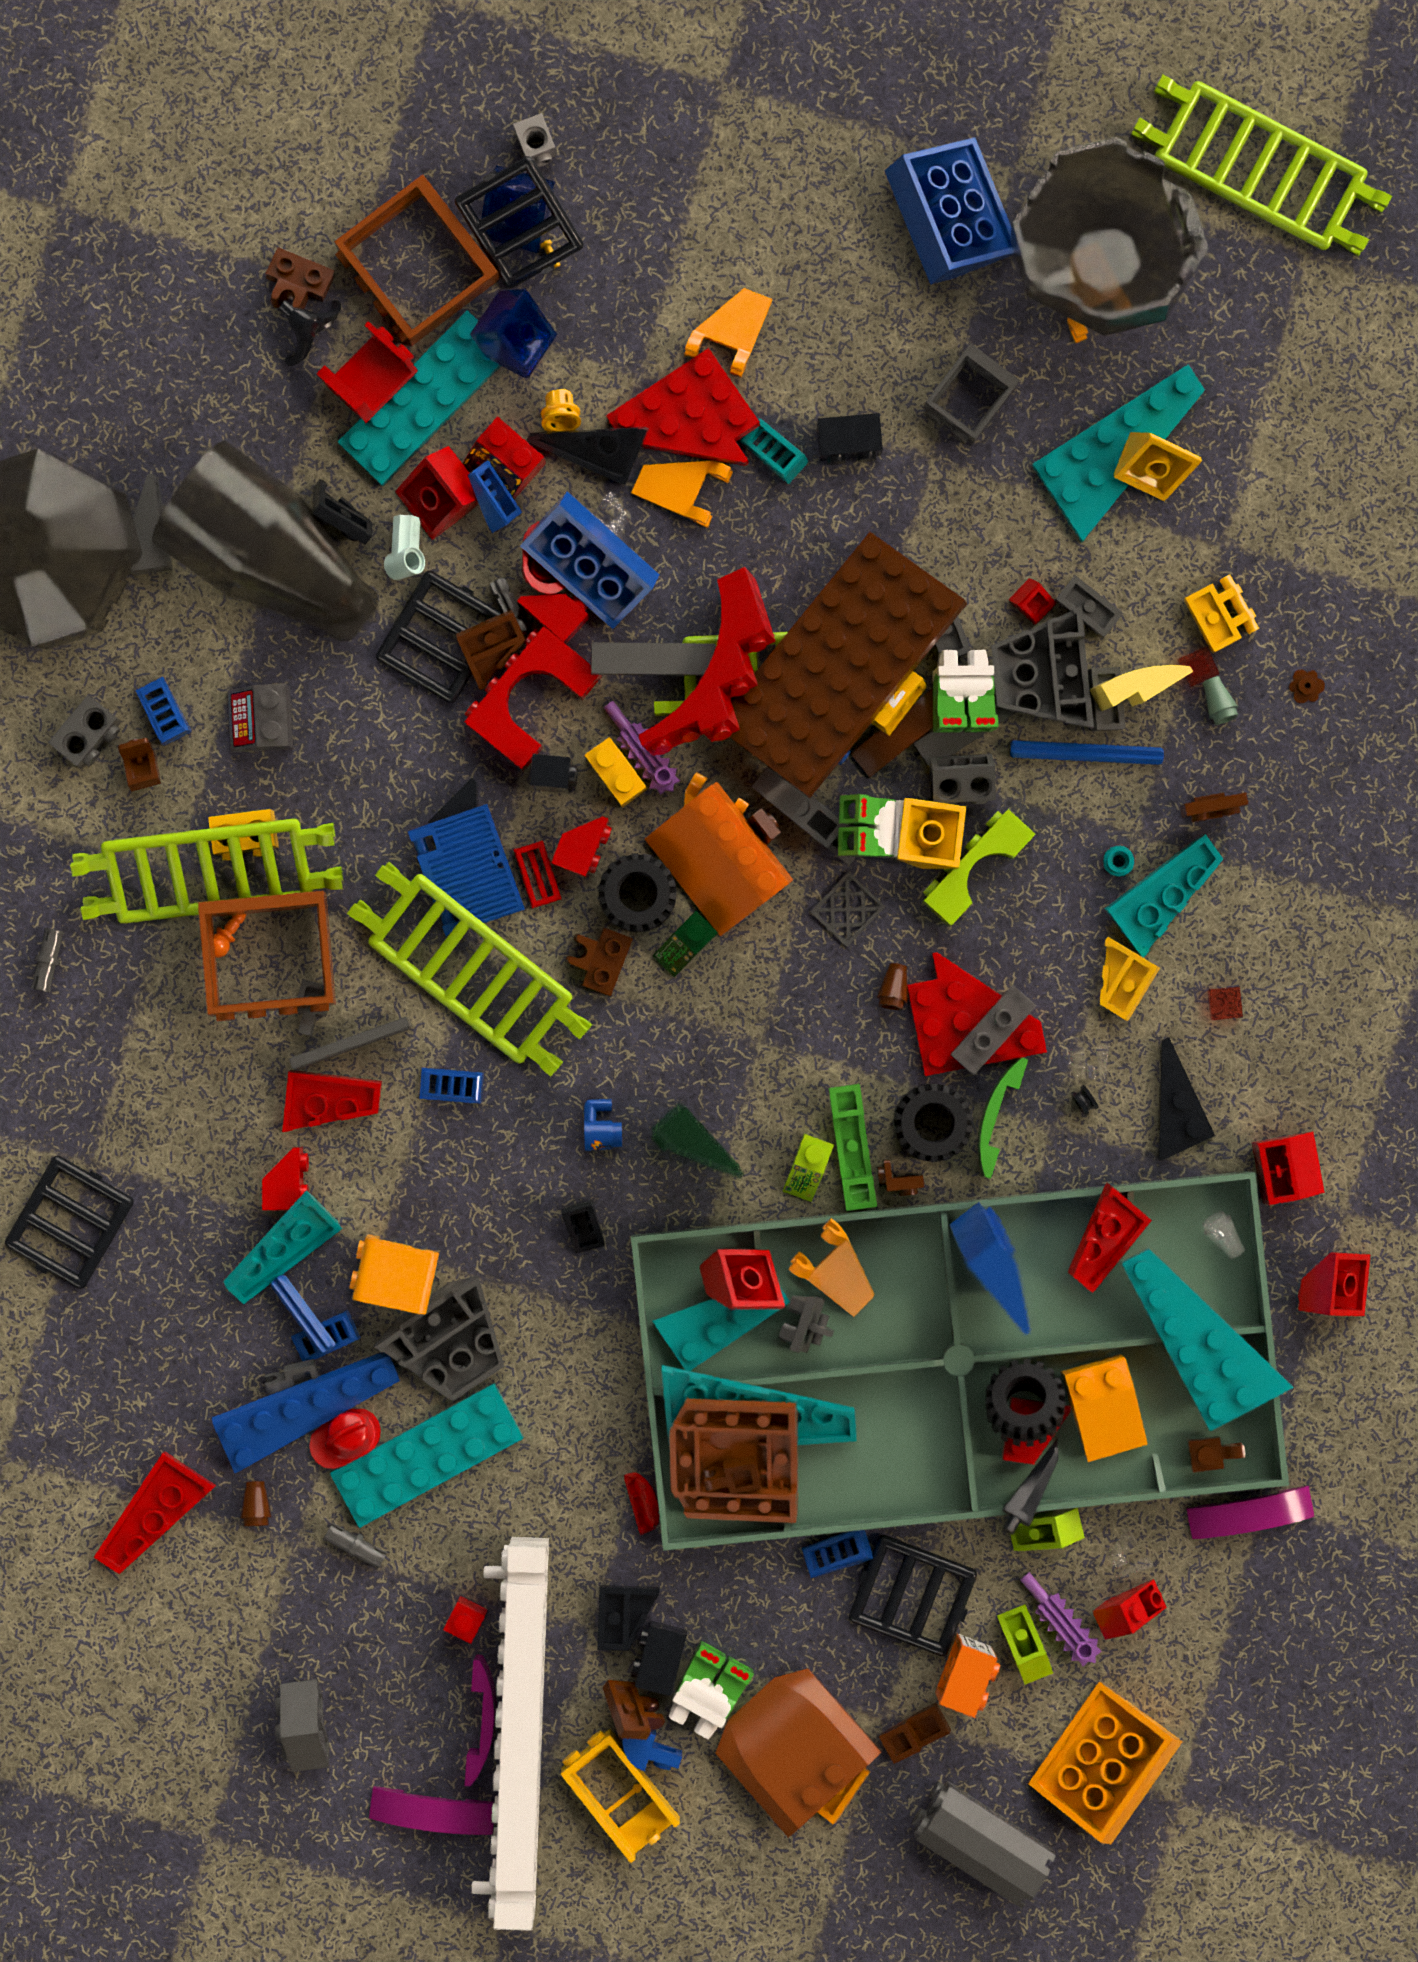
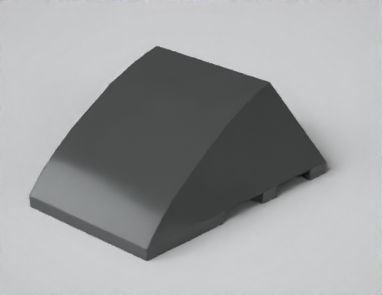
[991,606,1094,729]
[374,1275,504,1401]

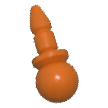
[214,914,246,958]

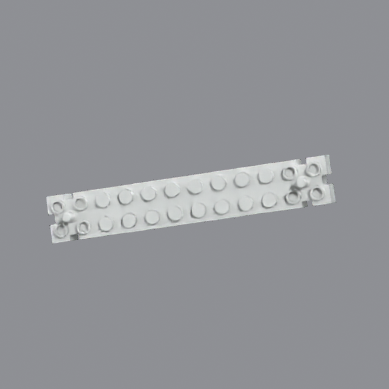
[472,1537,549,1930]

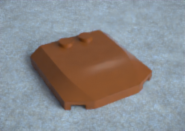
[669,1398,798,1523]
[716,1668,882,1838]

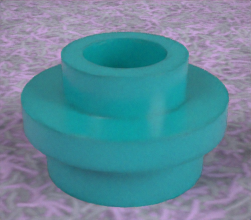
[1103,846,1134,877]

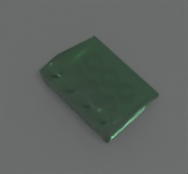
[651,1101,745,1178]

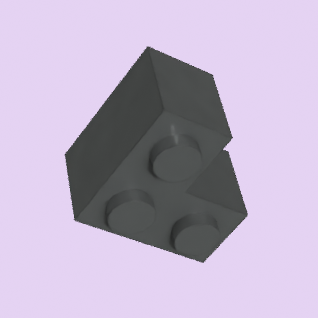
[275,1679,329,1772]

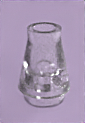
[1202,1211,1245,1259]

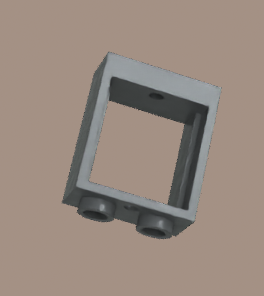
[924,343,1020,445]

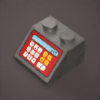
[228,683,293,753]

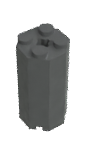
[912,1781,1056,1909]

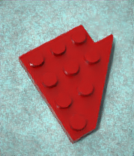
[606,348,760,466]
[907,952,1047,1076]

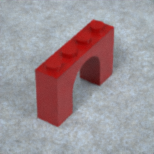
[464,626,602,772]

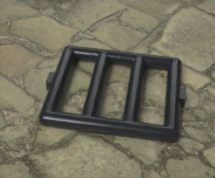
[455,156,584,289]
[376,570,502,703]
[4,1155,134,1289]
[849,1535,977,1657]

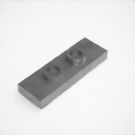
[950,985,1036,1075]

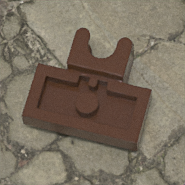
[265,247,335,309]
[1180,792,1249,823]
[565,927,633,996]

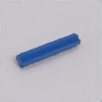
[271,1275,335,1354]

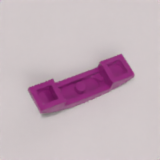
[1186,1485,1315,1539]
[464,1654,497,1786]
[369,1786,495,1835]

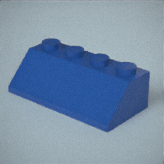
[520,491,659,629]

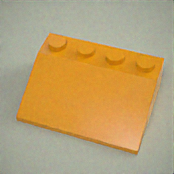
[1028,1681,1182,1845]

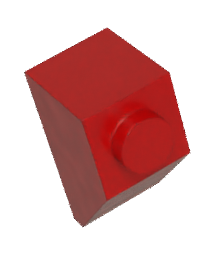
[517,594,589,644]

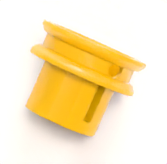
[541,389,581,432]

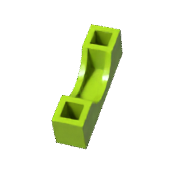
[922,809,1036,927]

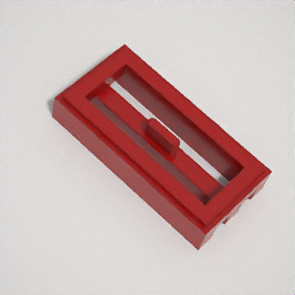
[513,840,562,909]

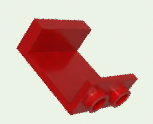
[316,321,418,423]

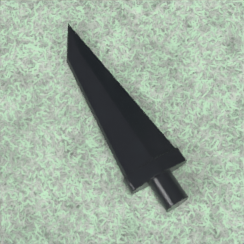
[1002,1438,1059,1535]

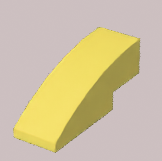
[1089,665,1193,711]

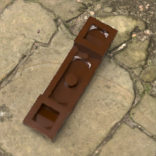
[851,688,933,778]

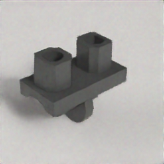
[778,1296,834,1353]

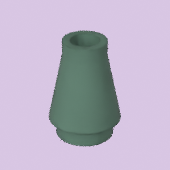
[1202,676,1238,725]

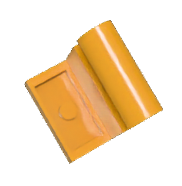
[349,1234,439,1315]

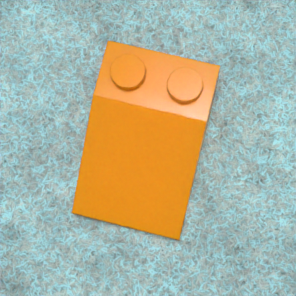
[1060,1354,1148,1462]

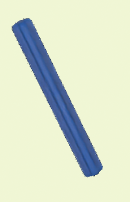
[1010,740,1164,765]

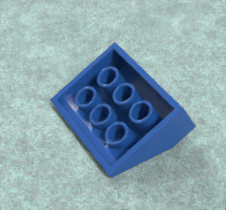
[884,137,1021,285]
[949,1202,1031,1335]

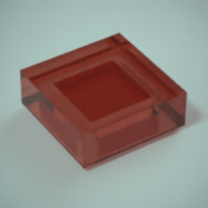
[1177,646,1219,688]
[1208,986,1243,1020]

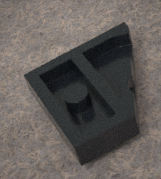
[312,479,372,545]
[597,1585,660,1651]

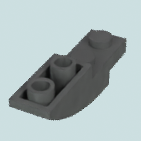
[751,767,857,865]

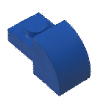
[623,1729,682,1772]

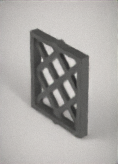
[810,872,885,947]

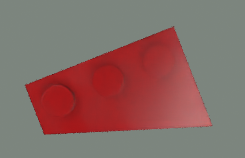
[282,1070,382,1133]
[1067,1182,1152,1293]

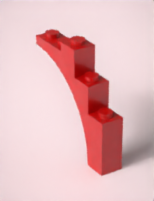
[639,567,776,756]

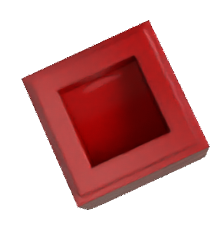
[1009,578,1056,625]

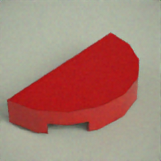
[624,1472,659,1535]

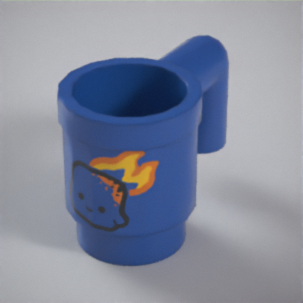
[584,1099,622,1151]

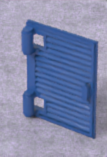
[408,804,525,936]

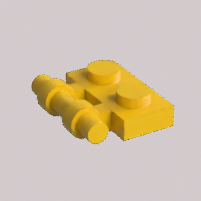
[1183,575,1259,654]

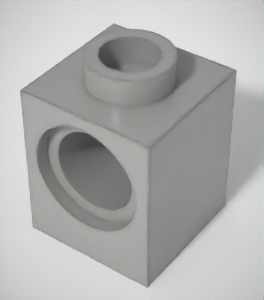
[513,113,557,167]

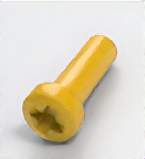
[540,240,560,269]

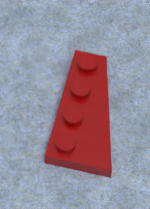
[94,1451,216,1574]

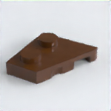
[455,609,525,690]

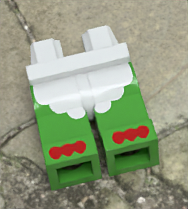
[932,650,999,733]
[838,794,904,858]
[669,1640,754,1739]

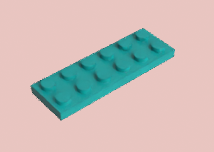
[338,310,512,487]
[330,1383,524,1528]

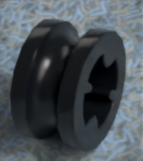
[1070,1085,1099,1116]

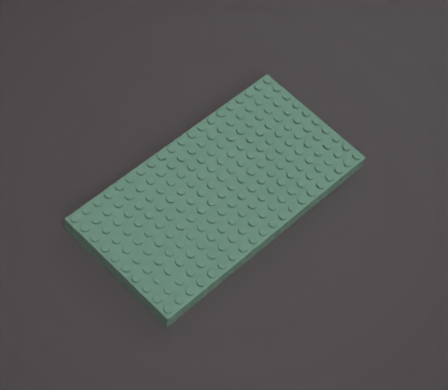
[631,1171,1289,1551]

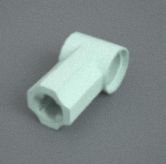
[384,515,425,580]

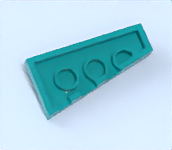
[1105,834,1223,958]
[223,1190,342,1304]
[652,1287,790,1371]

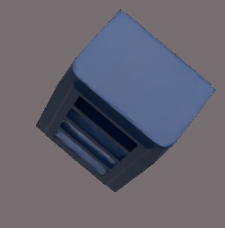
[468,460,522,533]
[136,677,192,746]
[419,1068,484,1104]
[291,1310,361,1361]
[801,1530,873,1578]

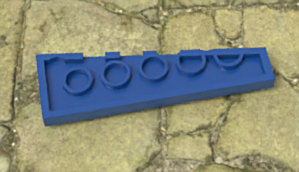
[212,1352,400,1473]

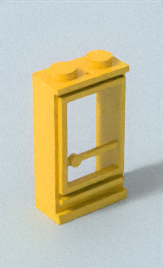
[560,1729,680,1863]

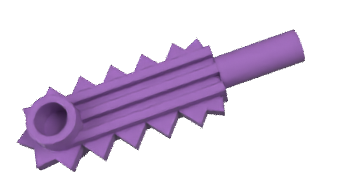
[604,701,680,795]
[1020,1572,1102,1667]

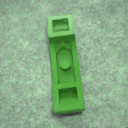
[978,1058,1028,1179]
[829,1083,877,1211]

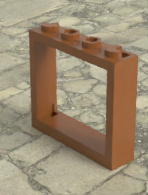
[334,174,500,346]
[198,891,336,1022]

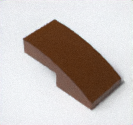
[879,1703,951,1764]

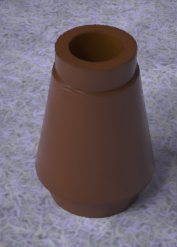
[877,963,907,1011]
[240,1481,271,1527]

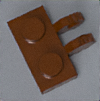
[603,1680,665,1740]

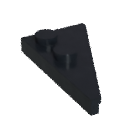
[526,427,649,485]
[1158,1037,1215,1161]

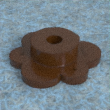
[1289,670,1325,704]

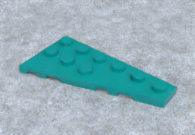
[1032,364,1205,543]
[1120,1248,1294,1432]
[662,1365,857,1454]

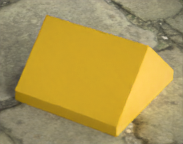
[1114,432,1202,501]
[897,798,966,869]

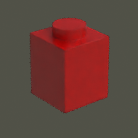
[443,1596,487,1644]

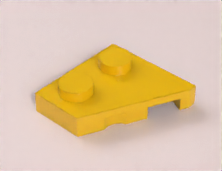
[1099,937,1160,1021]

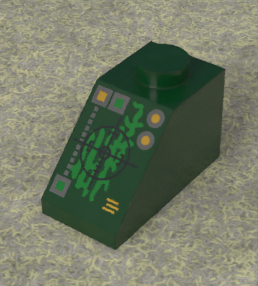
[653,911,718,977]

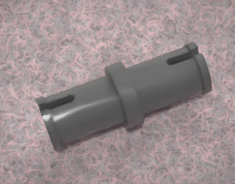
[31,928,65,993]
[323,1522,387,1570]

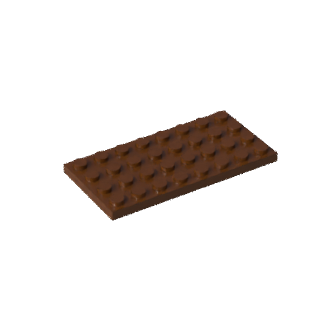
[729,532,967,799]

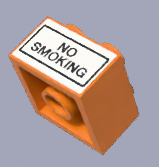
[935,1633,1000,1718]

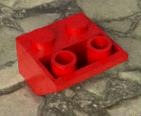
[1251,1131,1325,1205]

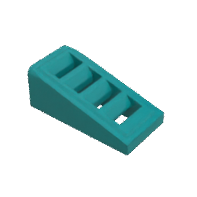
[740,418,808,484]

